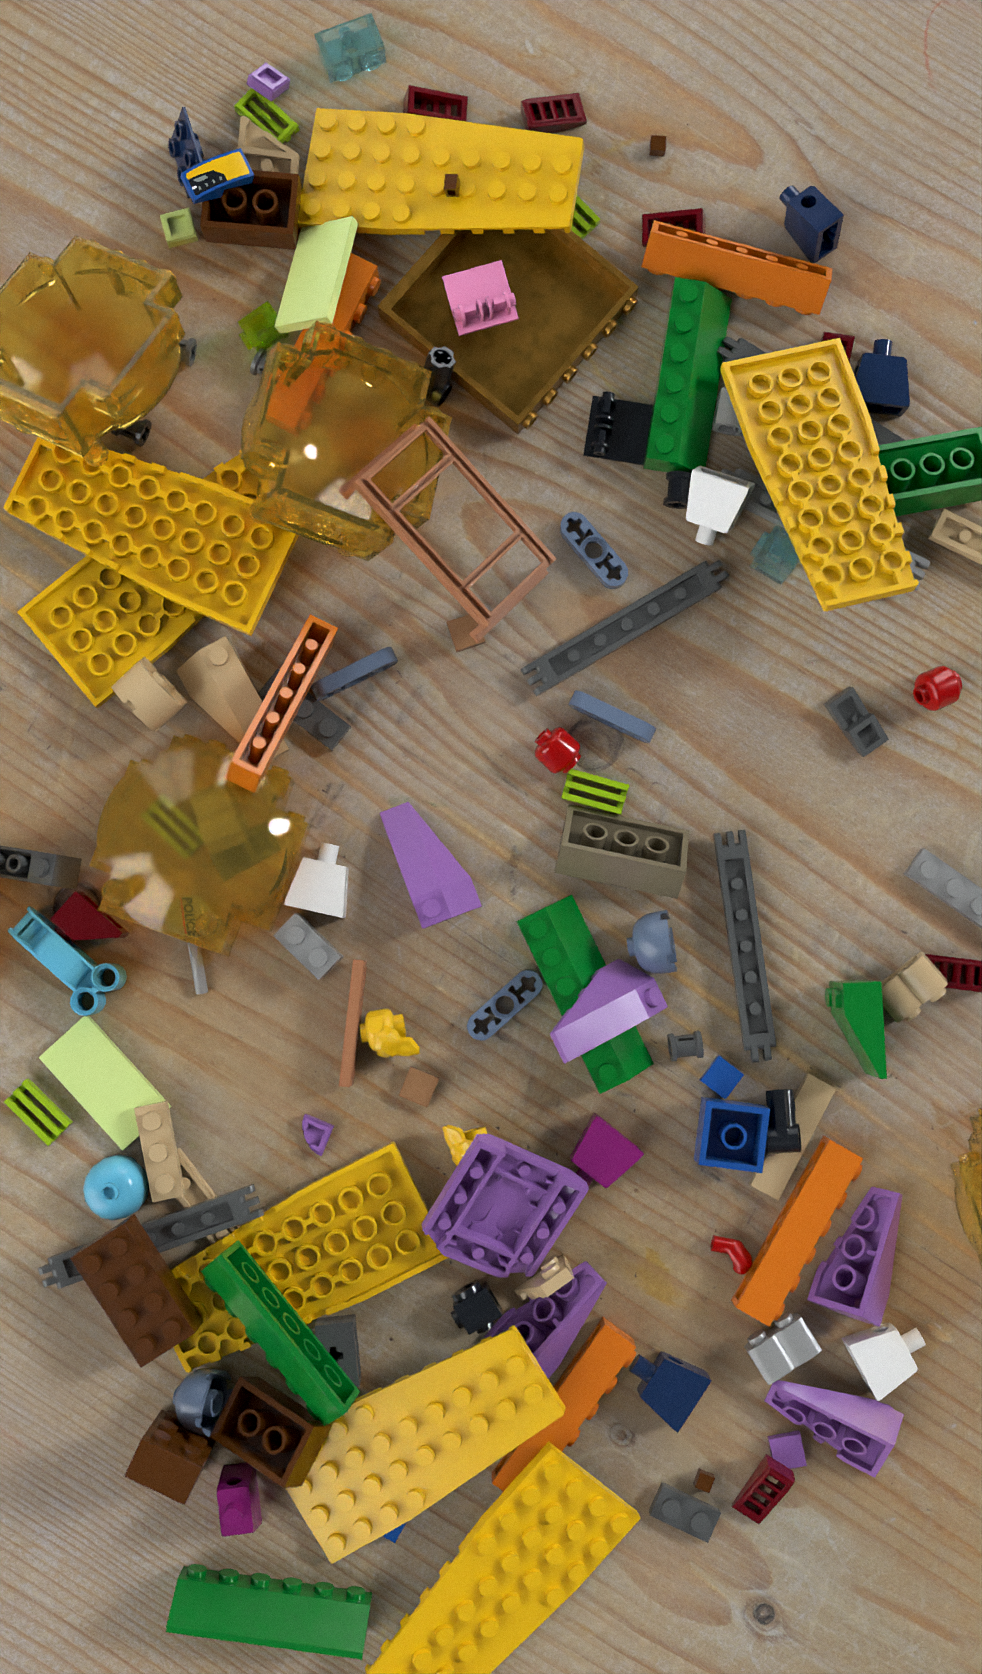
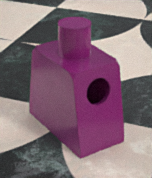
[570,1112,644,1188]
[216,1462,262,1537]

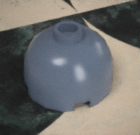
[627,910,677,974]
[173,1368,233,1437]

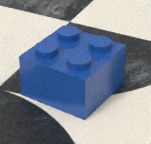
[694,1097,770,1173]

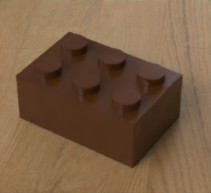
[200,170,302,250]
[210,1377,332,1488]
[124,1409,216,1505]

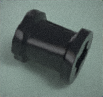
[111,408,152,447]
[663,471,691,509]

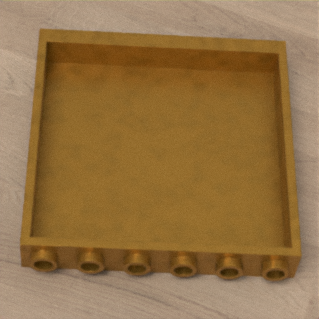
[377,229,639,434]

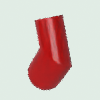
[711,1235,753,1275]

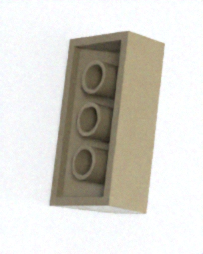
[554,805,689,899]

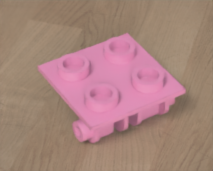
[442,260,519,336]

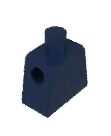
[779,185,844,263]
[854,339,910,416]
[629,1351,711,1432]

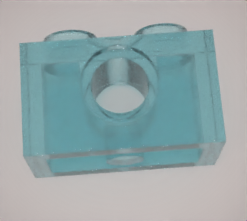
[314,13,386,83]
[750,525,799,584]

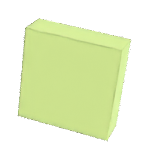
[160,208,199,248]

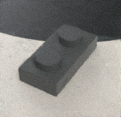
[649,1482,721,1543]

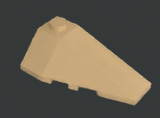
[176,636,290,759]

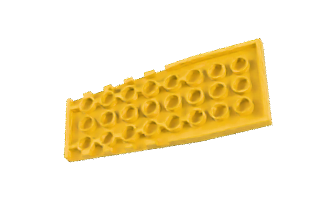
[298,108,584,235]
[720,338,919,611]
[3,426,304,636]
[17,449,302,708]
[170,1141,449,1373]
[285,1325,565,1564]
[365,1441,641,1674]

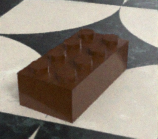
[70,1214,203,1368]

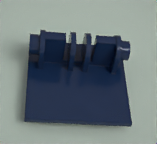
[168,107,205,198]

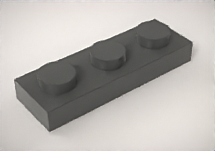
[258,669,351,751]

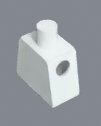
[686,466,755,545]
[284,842,349,918]
[841,1322,926,1401]

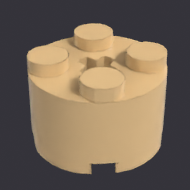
[111,657,188,732]

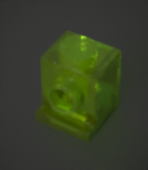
[238,301,289,352]

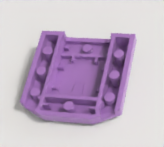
[422,1134,589,1278]

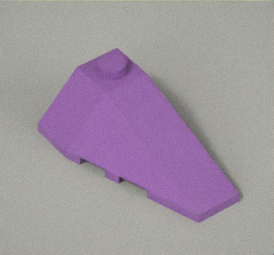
[379,802,482,929]
[550,959,668,1063]
[807,1186,903,1327]
[484,1261,607,1378]
[765,1380,904,1478]

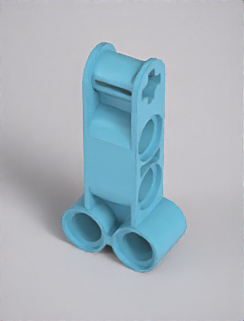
[7,906,127,1016]

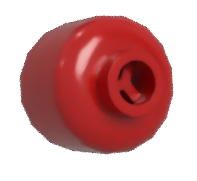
[913,666,962,711]
[535,727,581,773]

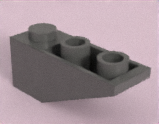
[0,845,82,889]

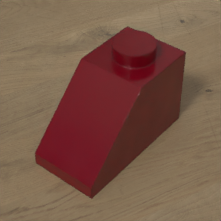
[50,891,129,941]

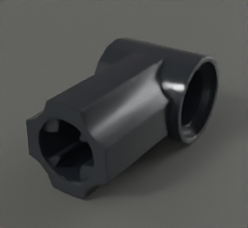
[412,346,456,408]
[766,1089,802,1154]

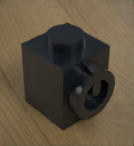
[451,1280,502,1335]

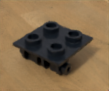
[583,392,653,465]

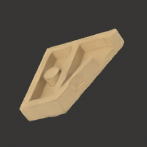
[237,116,300,174]
[514,1255,574,1301]

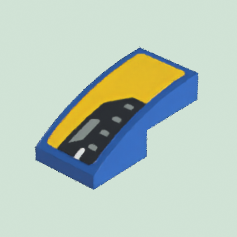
[180,148,255,204]

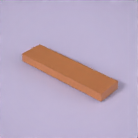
[339,959,368,1088]

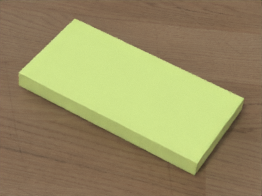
[274,216,358,333]
[39,1015,172,1151]

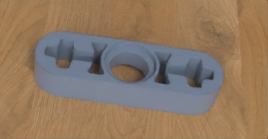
[560,512,628,589]
[311,647,398,701]
[568,690,656,744]
[467,970,542,1041]

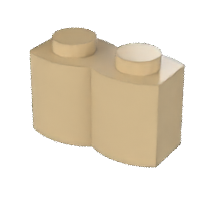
[882,951,948,1023]

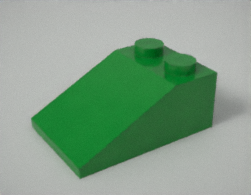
[825,979,887,1079]

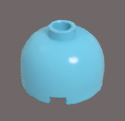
[83,1154,149,1220]

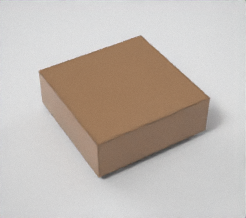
[446,614,486,653]
[398,1066,439,1108]

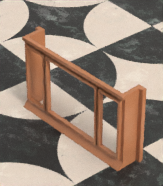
[338,416,556,643]

